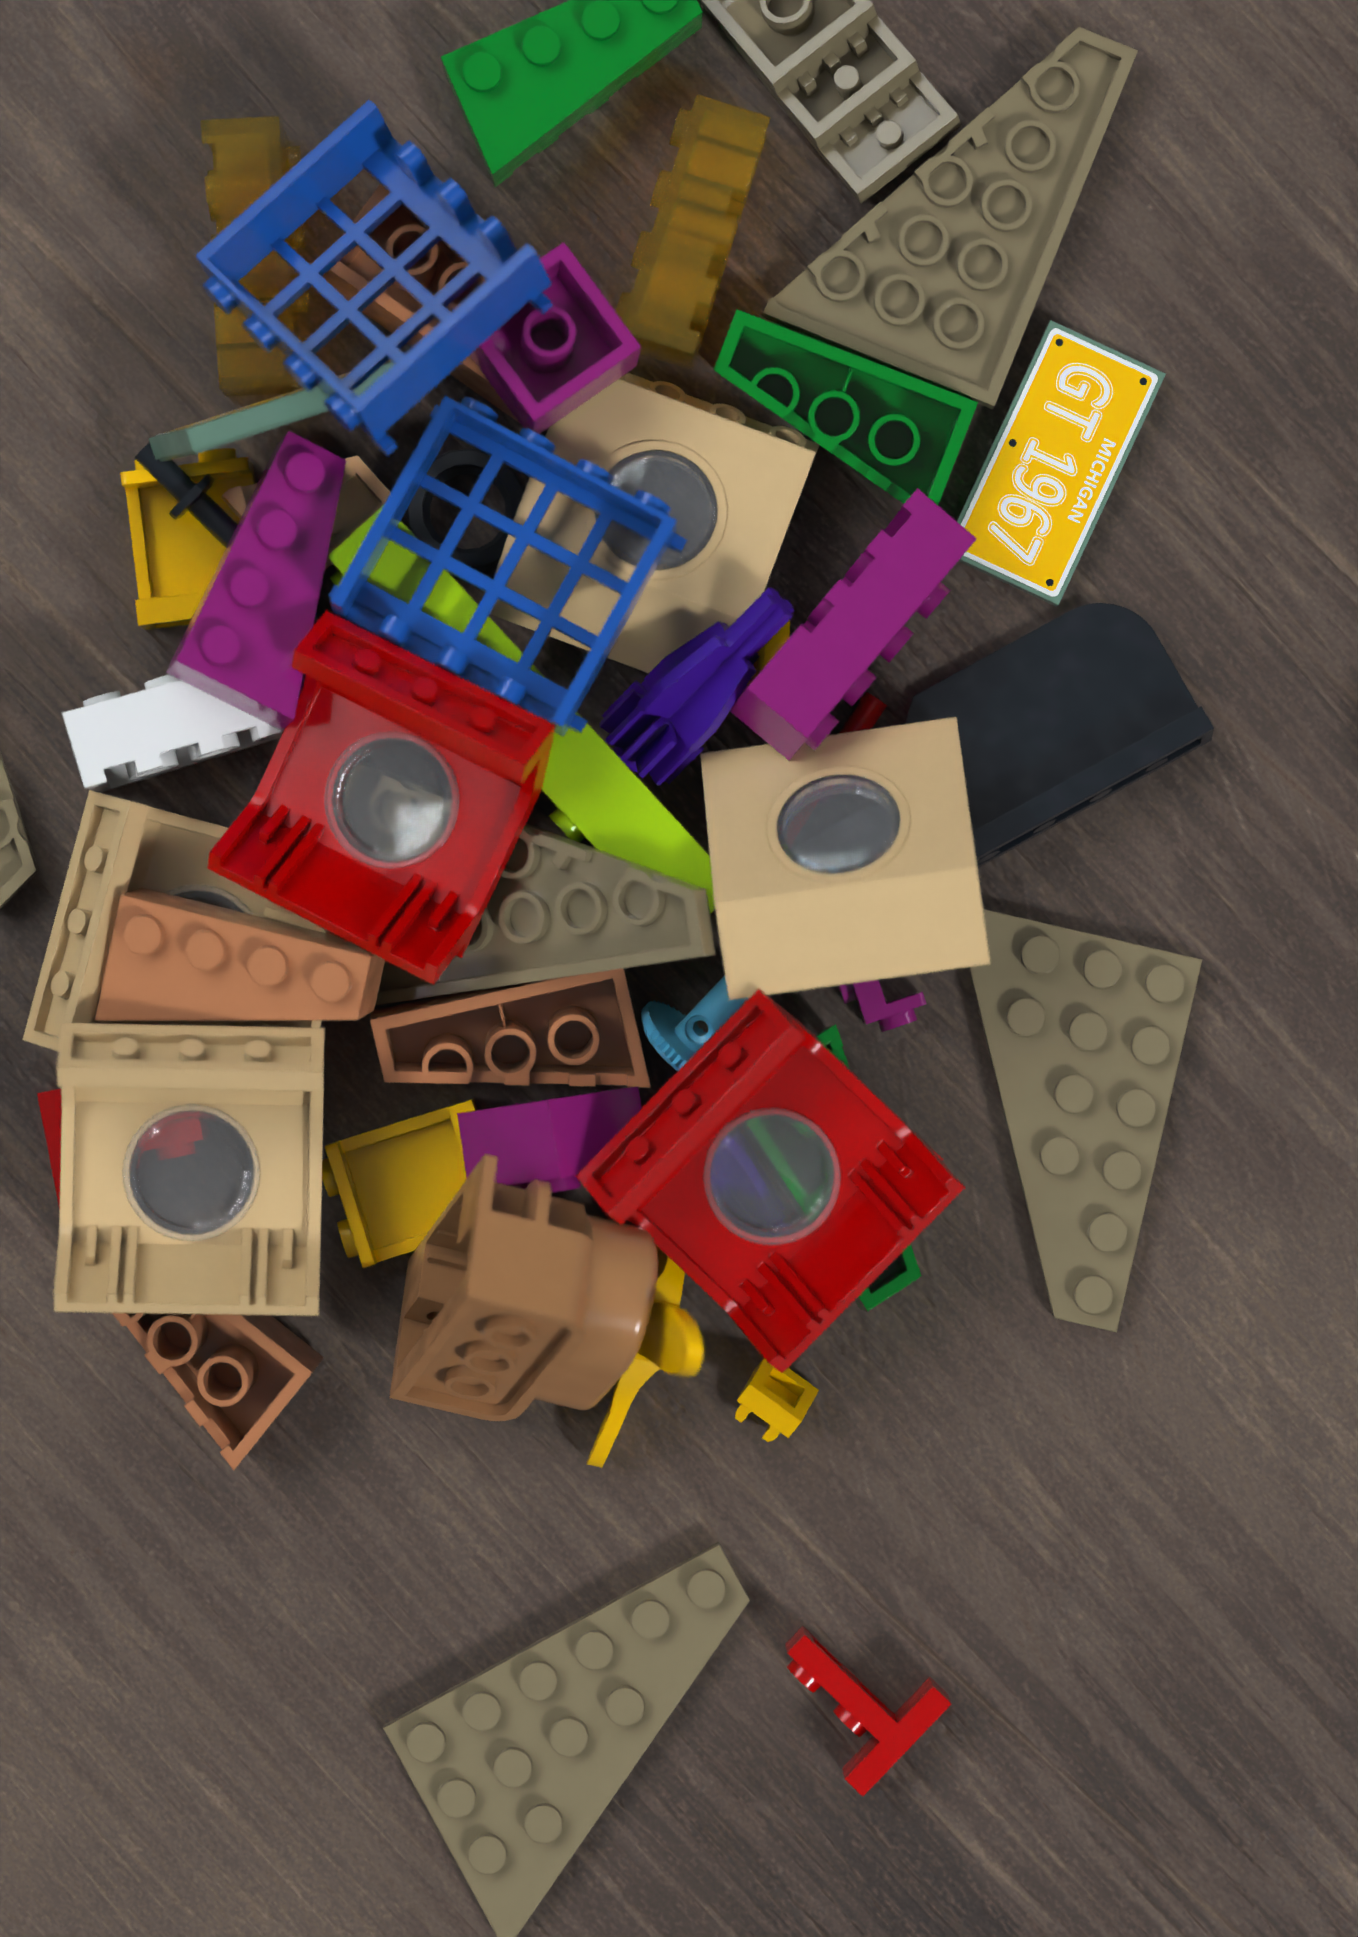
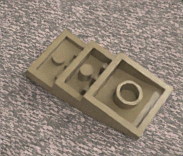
[699,0,961,204]

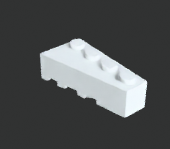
[62,674,306,793]

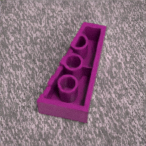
[166,431,347,731]
[730,488,977,761]

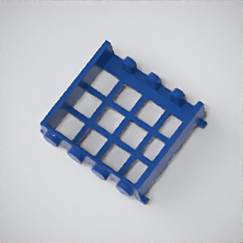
[195,100,553,456]
[329,396,687,737]

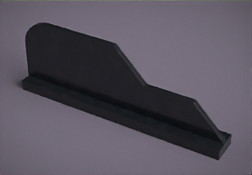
[785,603,1214,874]

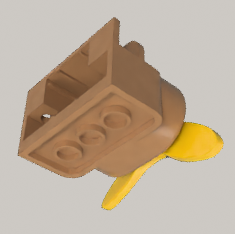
[389,1154,703,1468]

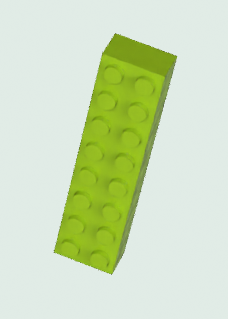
[327,505,715,914]

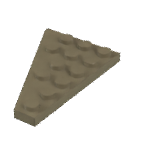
[763,27,1138,409]
[338,759,715,1005]
[968,909,1202,1332]
[383,1542,750,1937]

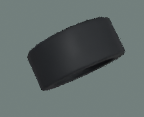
[407,449,525,572]

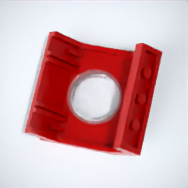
[207,610,556,985]
[576,989,966,1373]

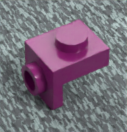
[838,980,927,1032]

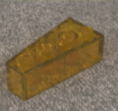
[616,94,771,371]
[201,116,309,397]

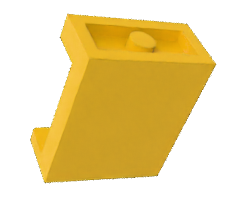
[120,448,255,630]
[322,1098,478,1268]

